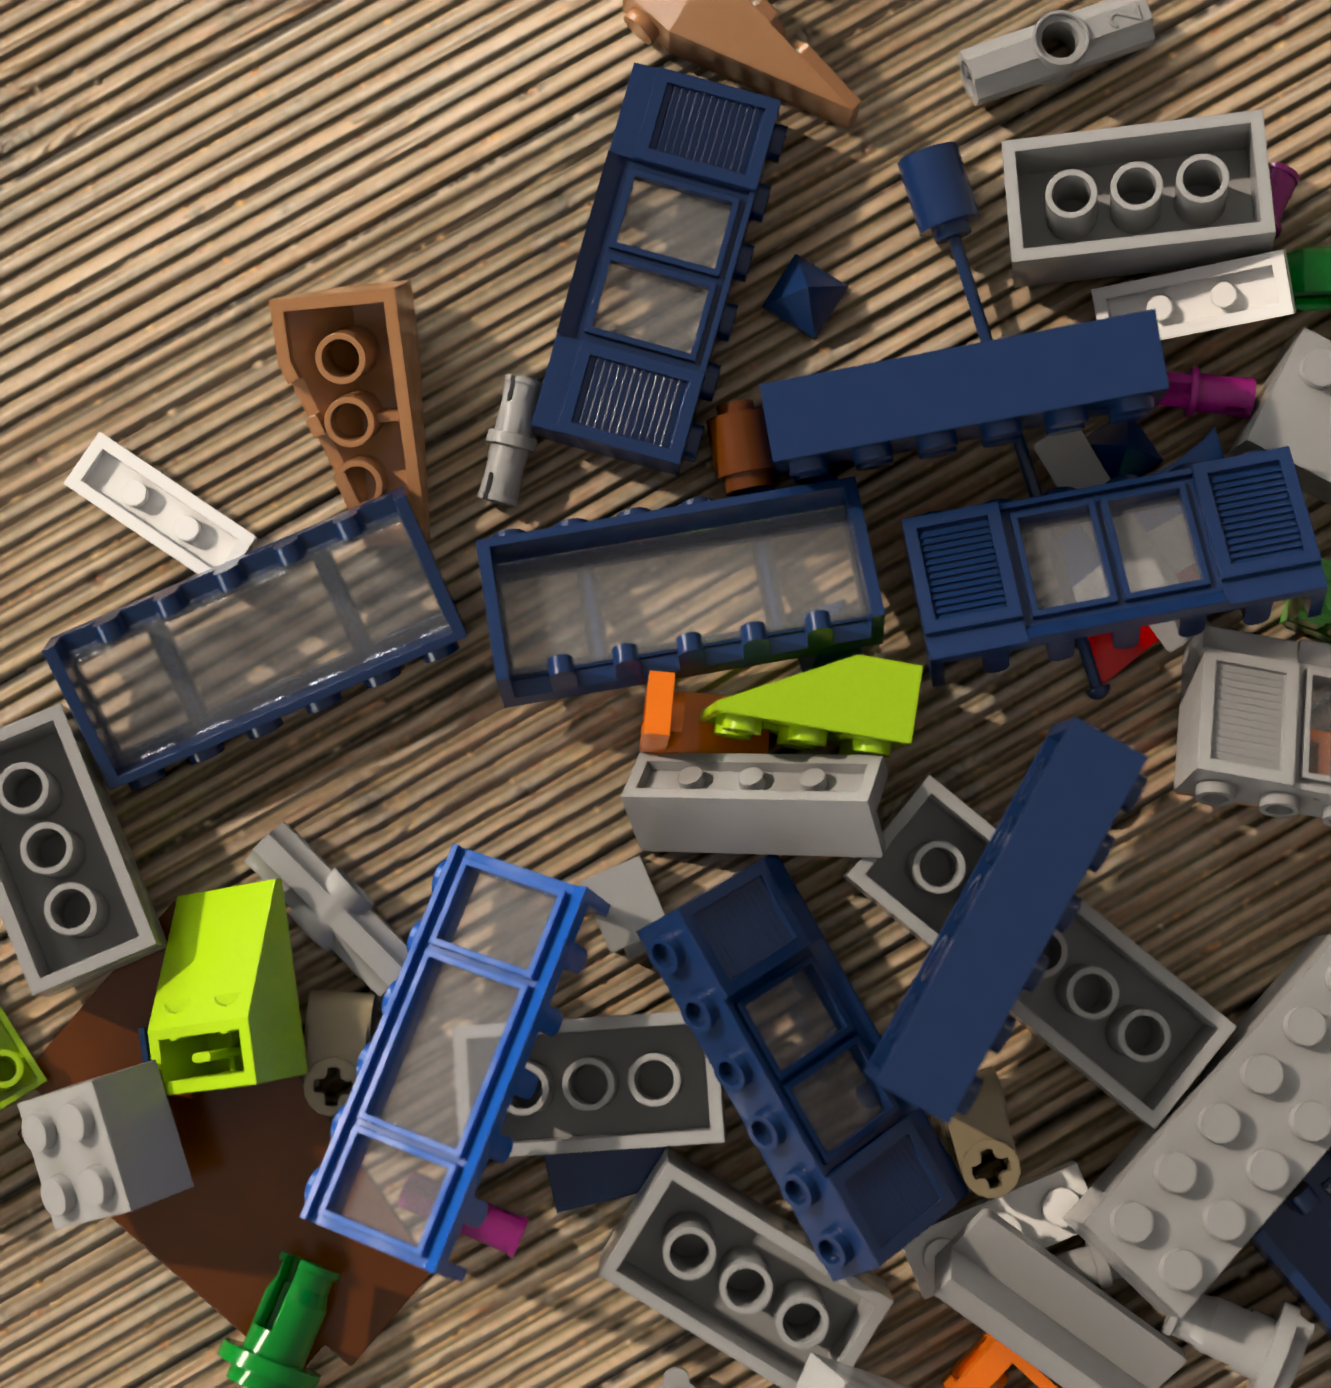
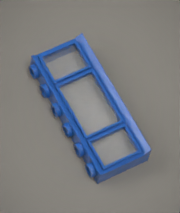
[300,843,611,1282]

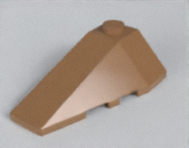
[623,0,861,130]
[269,280,431,547]

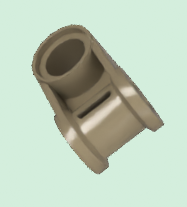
[303,989,378,1117]
[938,1066,1021,1198]

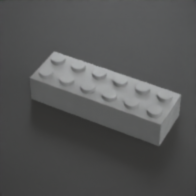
[841,775,1237,1129]
[1062,934,1331,1318]

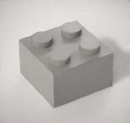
[17,1059,194,1229]

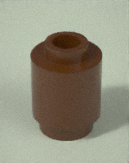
[706,399,778,496]

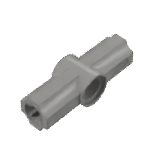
[957,0,1155,107]
[244,822,408,997]

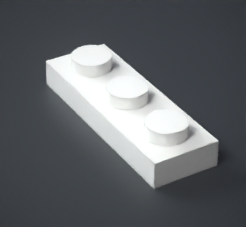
[1091,249,1296,340]
[63,431,260,574]
[903,1160,1088,1300]

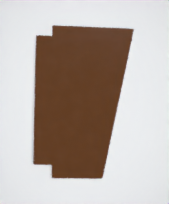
[18,901,431,1367]

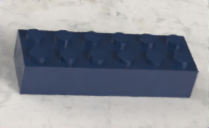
[759,309,1169,483]
[864,717,1148,1124]

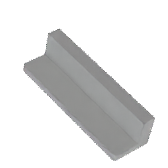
[621,752,888,858]
[934,1208,1186,1388]

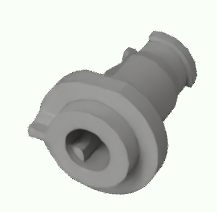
[1160,1294,1315,1388]

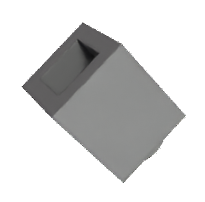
[580,856,665,959]

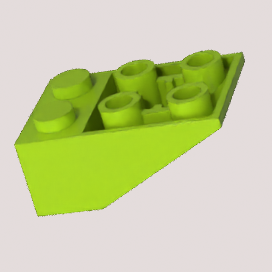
[699,654,923,757]
[148,878,308,1095]

